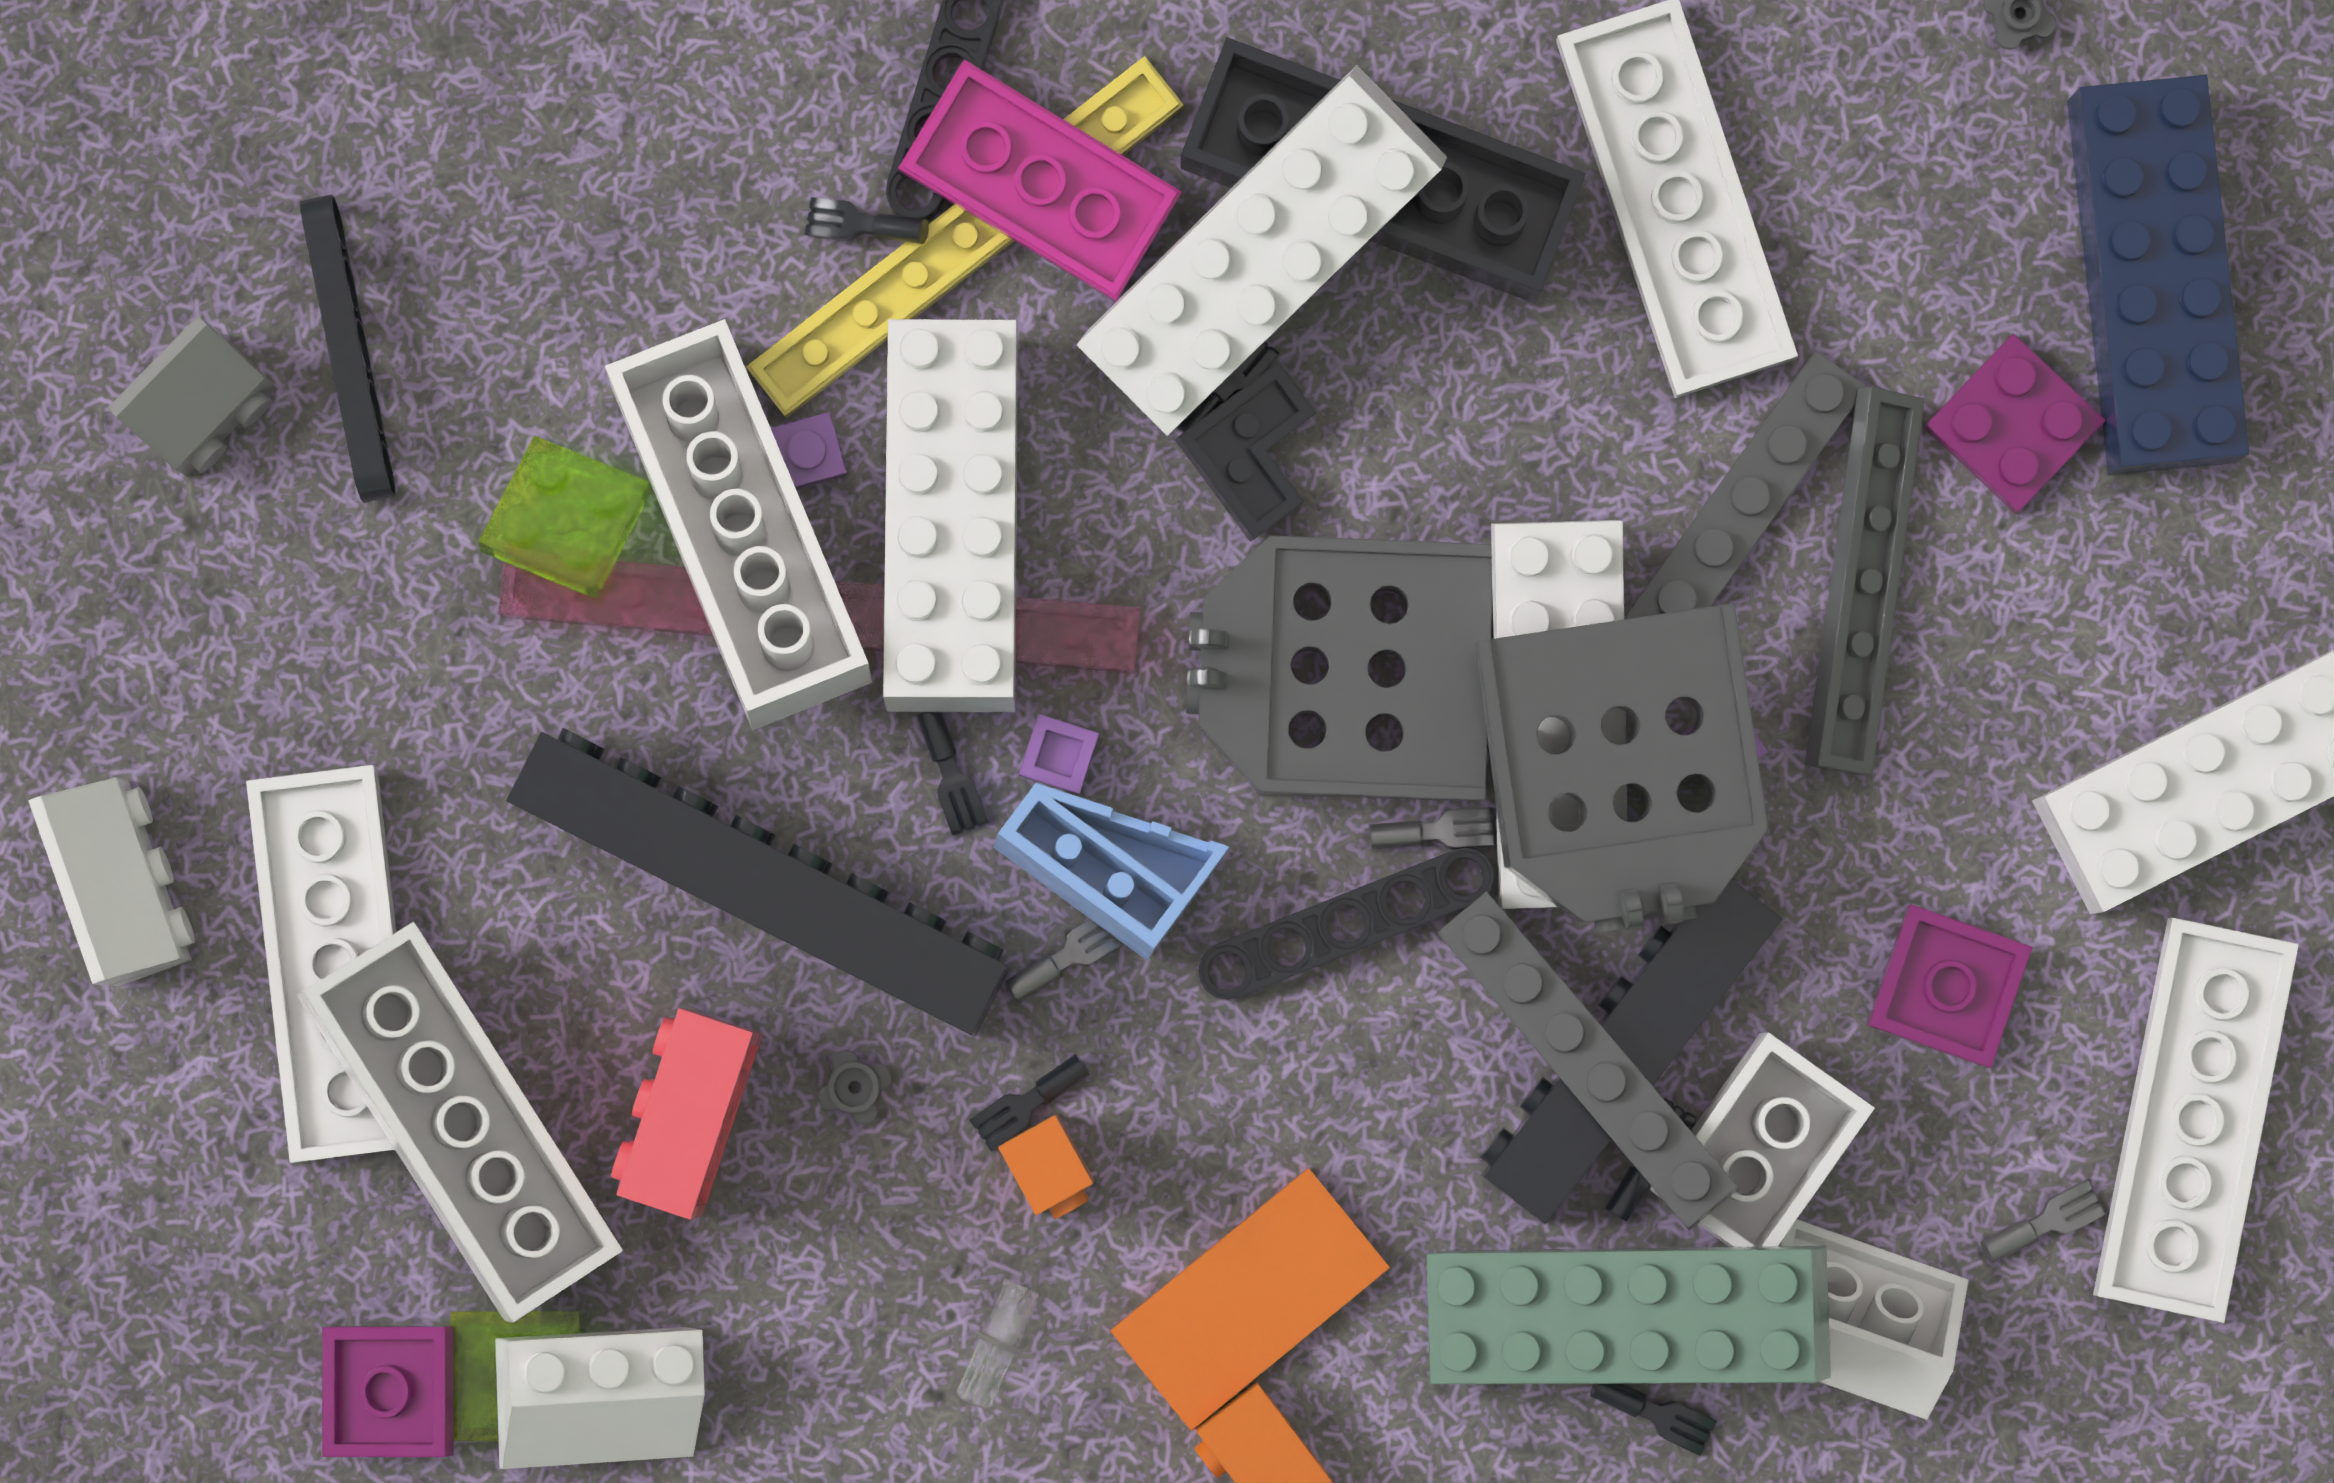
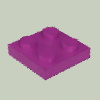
[1923,333,2106,514]
[1866,904,2033,1068]
[322,1326,454,1457]

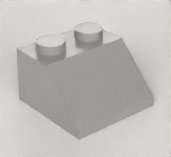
[107,316,276,477]

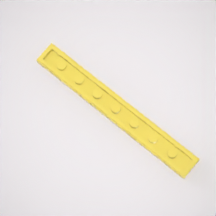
[746,56,1184,419]

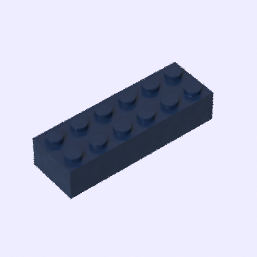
[2067,75,2249,475]

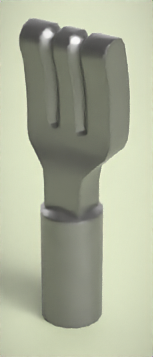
[1369,807,1497,850]
[1005,919,1124,1003]
[1980,1179,2106,1264]

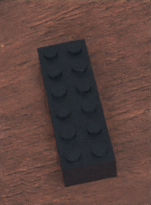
[1181,37,1586,303]

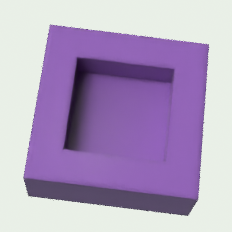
[771,412,848,490]
[1019,714,1100,795]

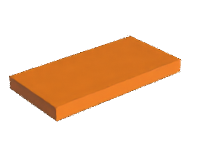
[1110,1168,1390,1431]

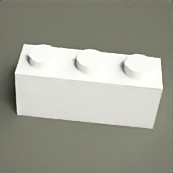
[28,777,195,986]
[1778,1219,1968,1420]
[495,1327,705,1469]

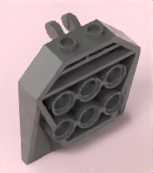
[1186,536,1492,801]
[1475,603,1768,933]

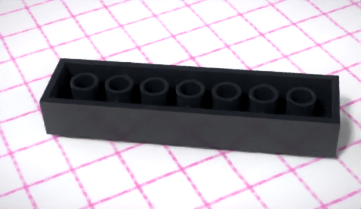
[506,728,1010,1036]

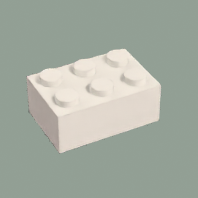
[1649,1032,1875,1247]

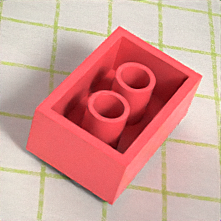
[611,1008,763,1220]

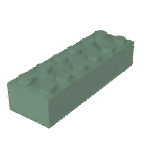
[1426,1246,1831,1384]

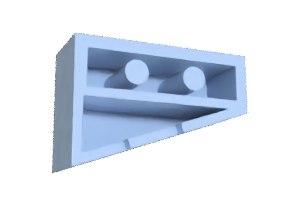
[993,783,1229,961]

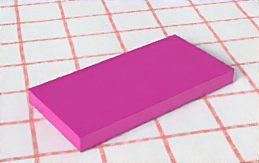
[898,59,1182,302]

